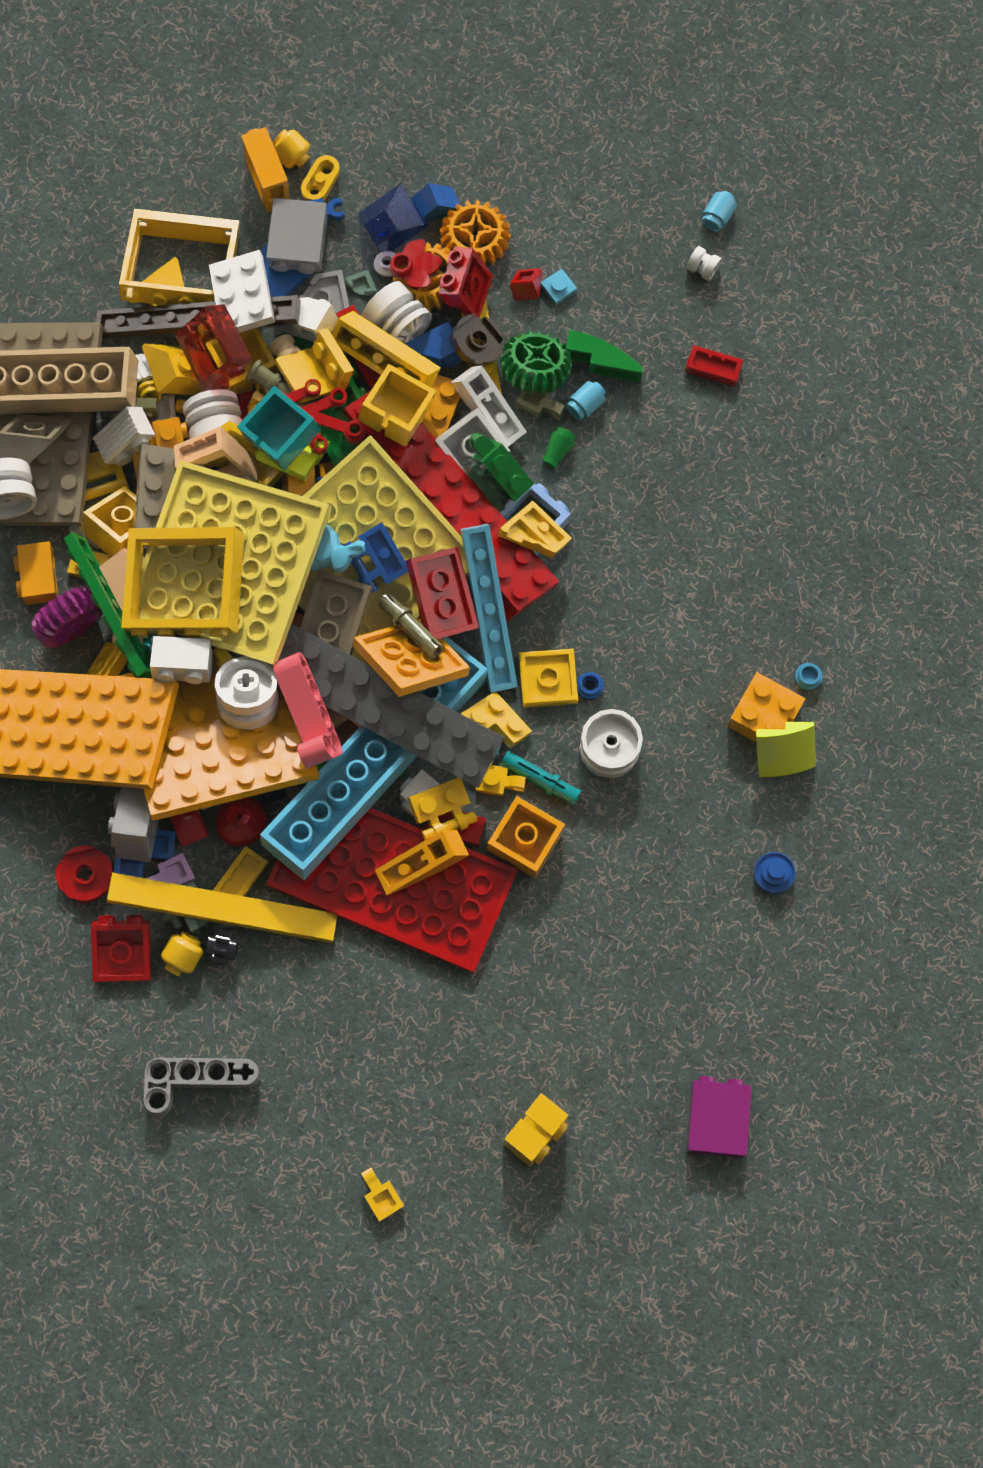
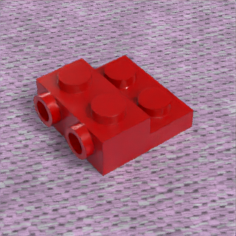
[439,247,493,318]
[90,915,152,982]

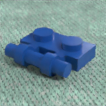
[343,522,408,593]

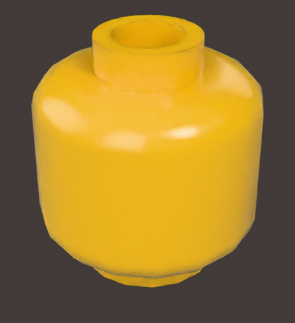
[272,129,310,169]
[161,931,203,976]

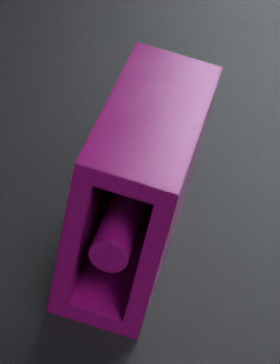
[686,1076,751,1158]

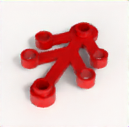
[281,379,366,455]

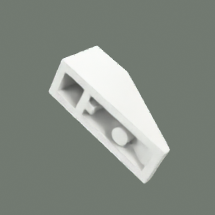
[266,297,338,342]
[451,366,526,447]

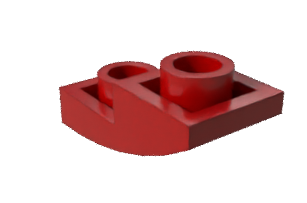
[170,810,209,847]

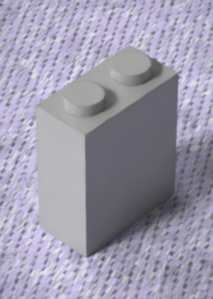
[266,198,328,274]

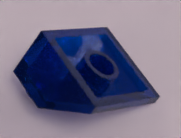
[358,183,428,252]

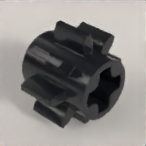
[206,929,239,966]

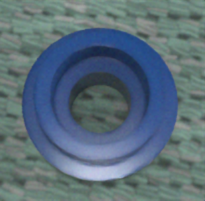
[577,672,604,700]

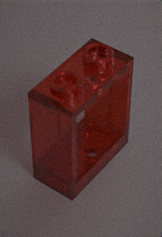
[175,304,253,391]

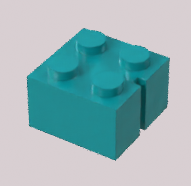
[237,386,321,471]

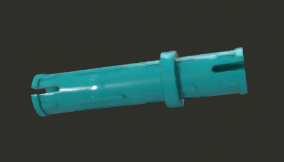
[501,750,582,806]

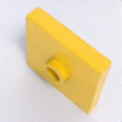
[519,649,578,708]

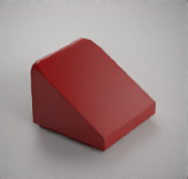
[510,268,542,301]

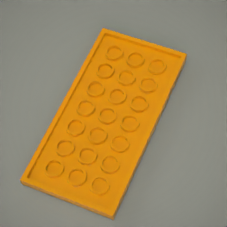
[0,669,179,789]

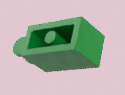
[469,433,535,502]

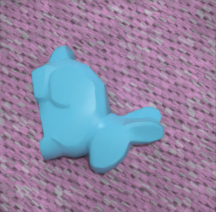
[311,524,365,573]

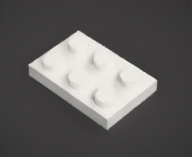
[209,250,275,337]

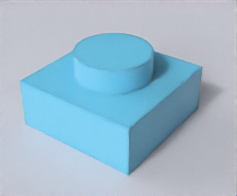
[541,269,577,305]

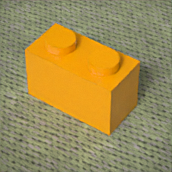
[13,541,58,605]

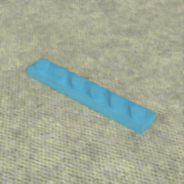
[460,524,518,693]

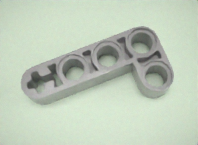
[144,1058,260,1116]

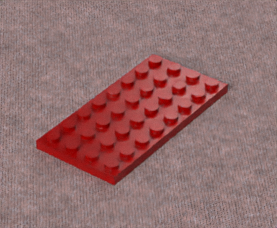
[266,808,518,974]

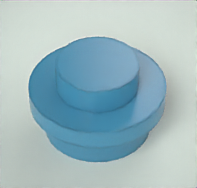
[795,663,823,690]

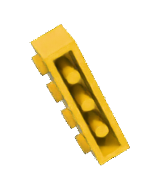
[332,311,441,387]

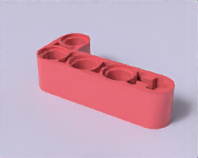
[273,652,342,768]

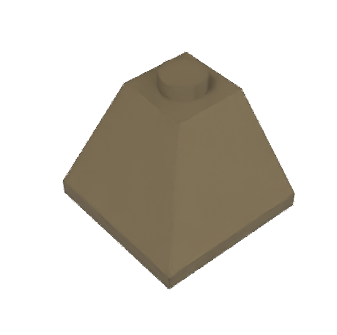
[0,414,70,464]

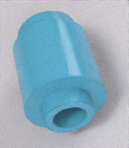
[702,191,737,232]
[566,381,606,420]

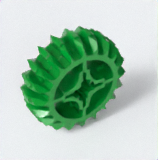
[500,330,572,395]

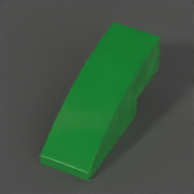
[565,329,643,382]

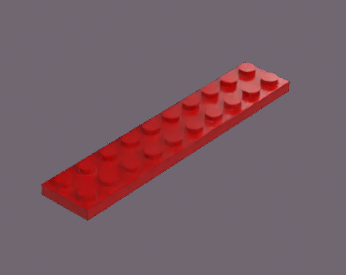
[343,391,559,615]

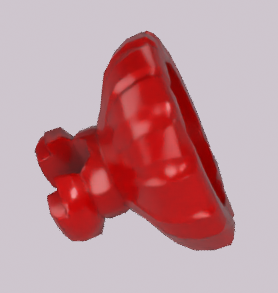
[215,797,268,847]

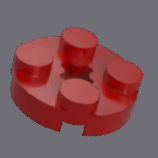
[56,845,114,903]

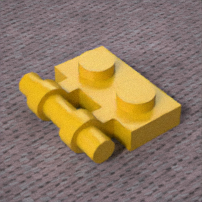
[407,777,477,840]

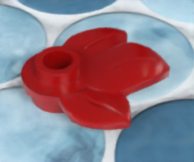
[390,240,443,289]

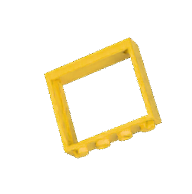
[119,209,240,306]
[121,527,244,638]

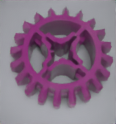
[31,586,103,648]

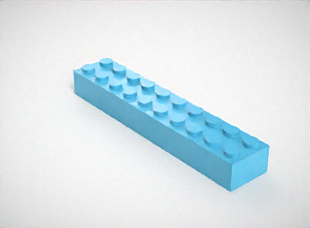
[260,637,487,880]

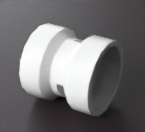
[686,246,722,282]

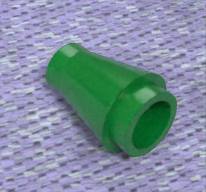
[542,427,576,469]

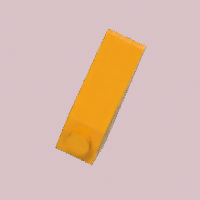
[375,830,469,895]

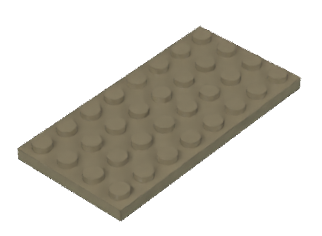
[0,322,103,526]

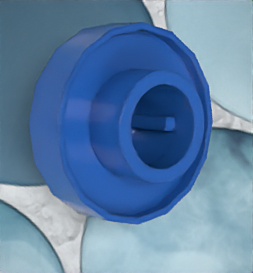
[753,852,795,894]

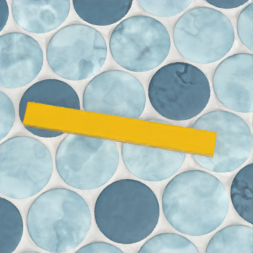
[107,873,337,943]

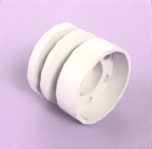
[361,281,432,344]
[182,389,243,439]

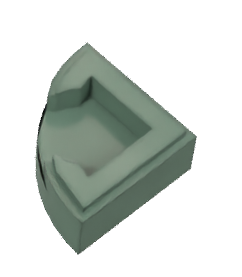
[344,270,378,297]

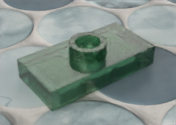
[463,461,506,512]

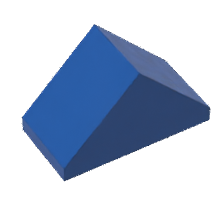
[404,183,460,227]

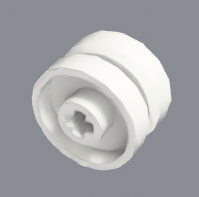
[0,458,37,520]
[214,656,279,730]
[579,709,643,778]

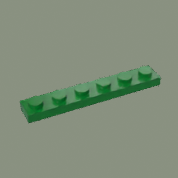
[64,532,152,678]

